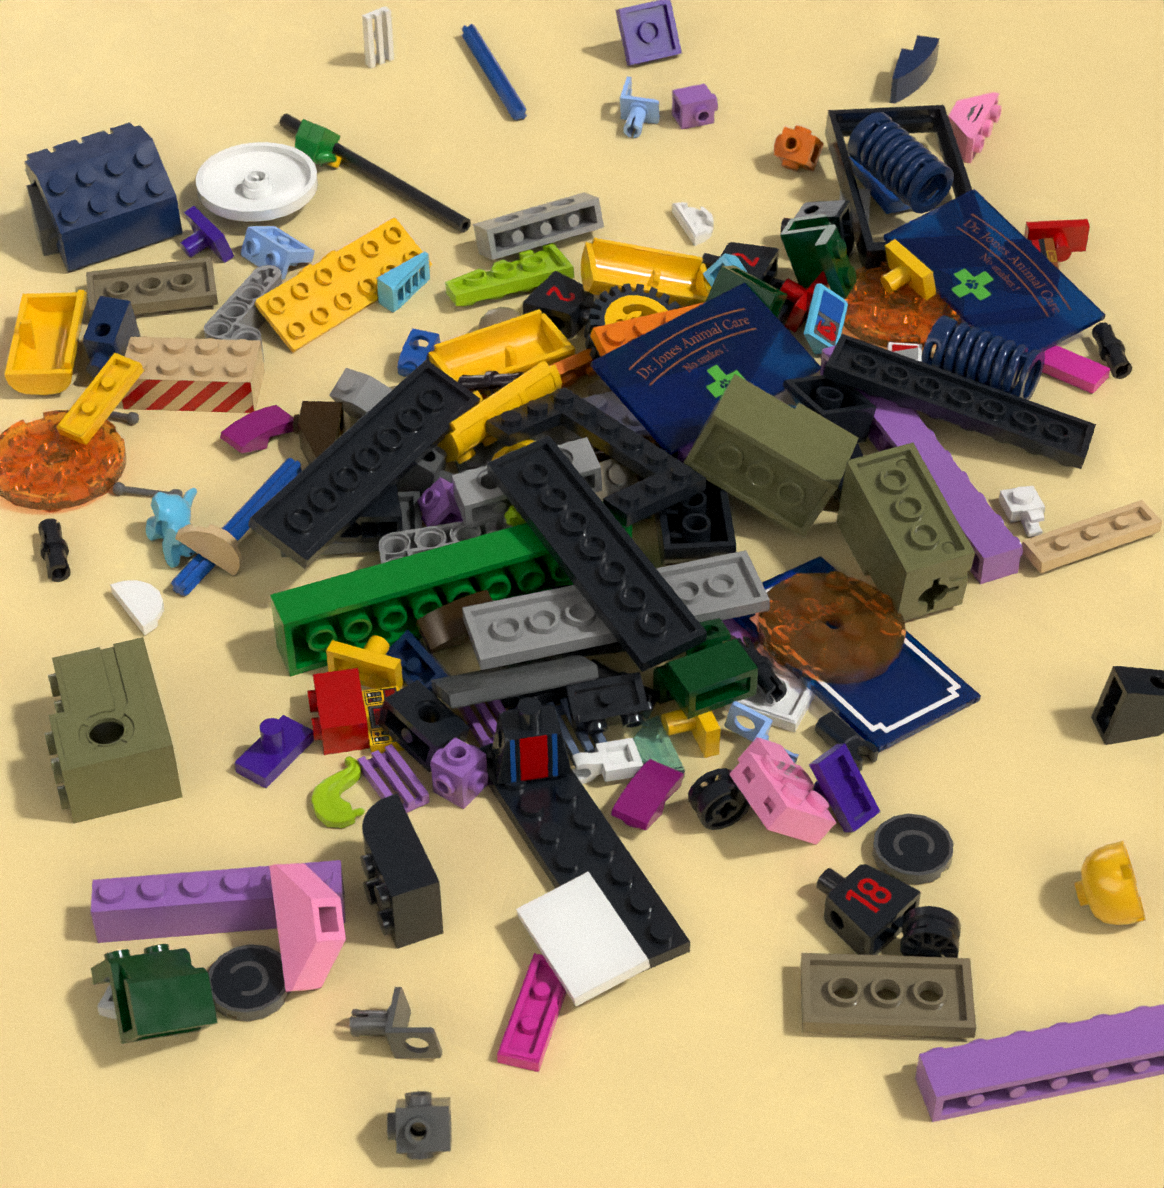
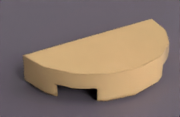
[175,524,242,576]

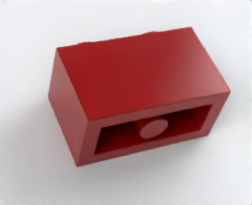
[307,668,370,755]

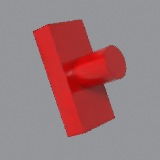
[1023,219,1090,262]
[780,271,829,333]

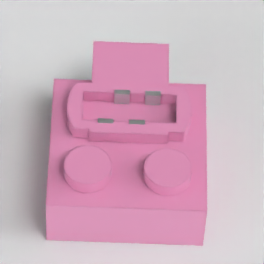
[729,737,837,845]

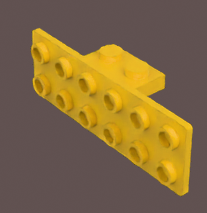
[254,218,432,352]

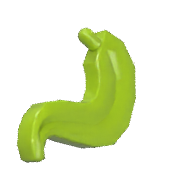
[311,756,365,828]

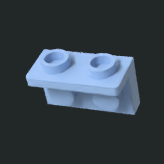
[241,226,315,280]

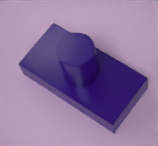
[180,206,234,263]
[234,715,314,788]
[809,743,881,833]

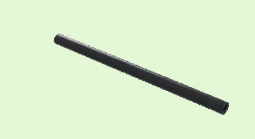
[279,113,471,233]

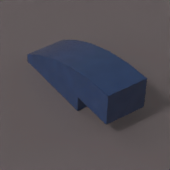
[890,35,940,104]

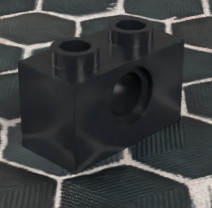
[378,680,470,773]

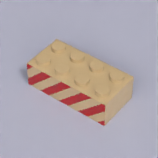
[122,336,265,413]

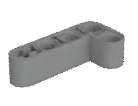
[204,265,282,363]
[379,519,512,563]

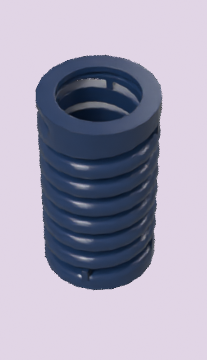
[847,112,954,214]
[921,315,1045,400]

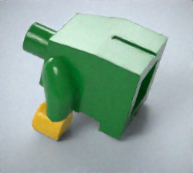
[294,119,342,168]

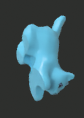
[145,488,197,568]

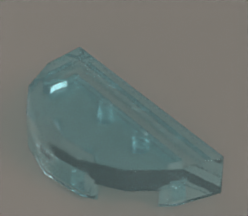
[633,715,685,778]

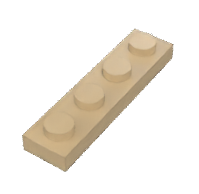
[1022,500,1162,573]

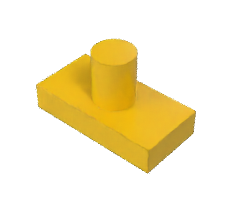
[880,239,936,300]
[326,635,403,690]
[661,705,721,758]

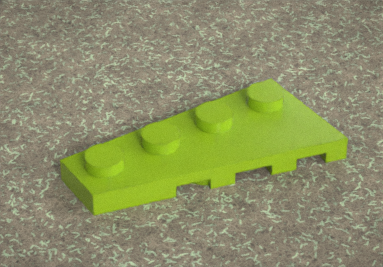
[445,243,575,307]

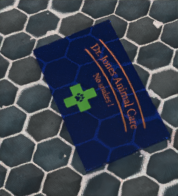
[883,189,1106,355]
[590,282,822,455]

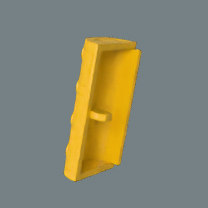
[580,238,711,308]
[5,290,87,395]
[428,309,575,382]
[437,360,562,464]

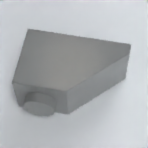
[329,368,392,419]

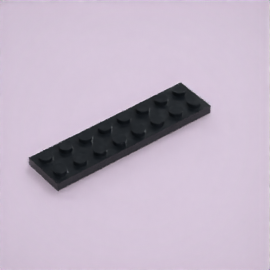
[823,334,1096,469]
[248,359,480,569]
[487,436,707,672]
[479,742,690,972]

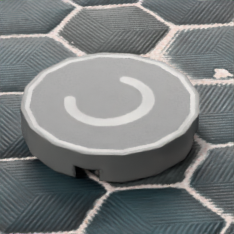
[873,813,954,884]
[209,944,290,1021]

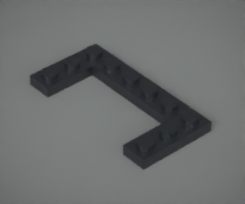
[486,388,707,527]

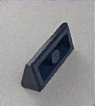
[386,630,452,692]

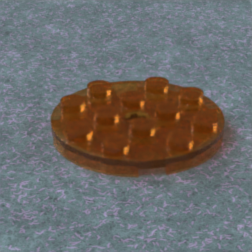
[843,261,965,348]
[0,410,127,512]
[757,571,906,684]

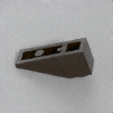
[293,401,345,464]

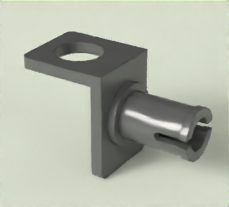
[350,987,443,1058]

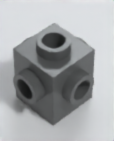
[387,1091,452,1159]

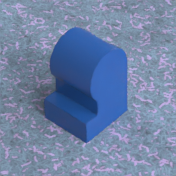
[398,328,441,377]

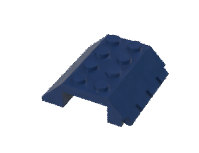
[25,122,183,272]

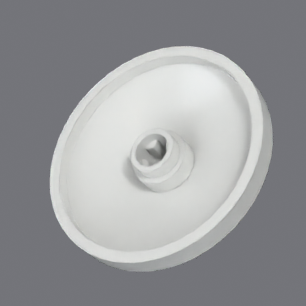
[196,142,318,222]

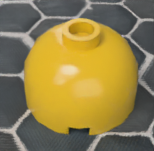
[1074,841,1146,925]

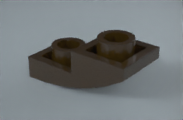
[416,590,493,654]

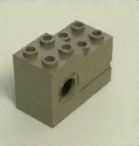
[684,374,859,537]
[836,442,975,623]
[45,637,183,823]

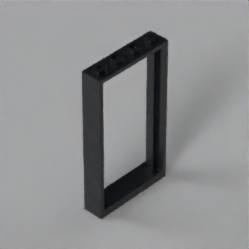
[825,105,991,275]

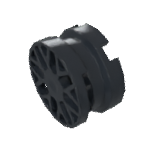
[688,768,750,830]
[900,906,961,958]

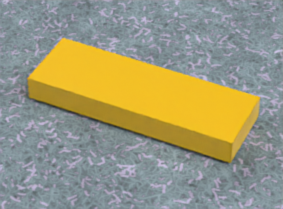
[56,353,144,445]

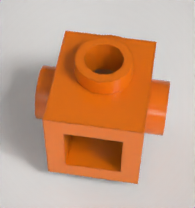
[774,125,824,172]

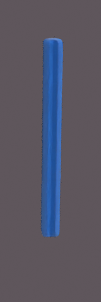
[462,24,527,121]
[171,458,302,596]

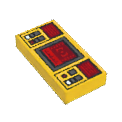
[362,686,404,754]

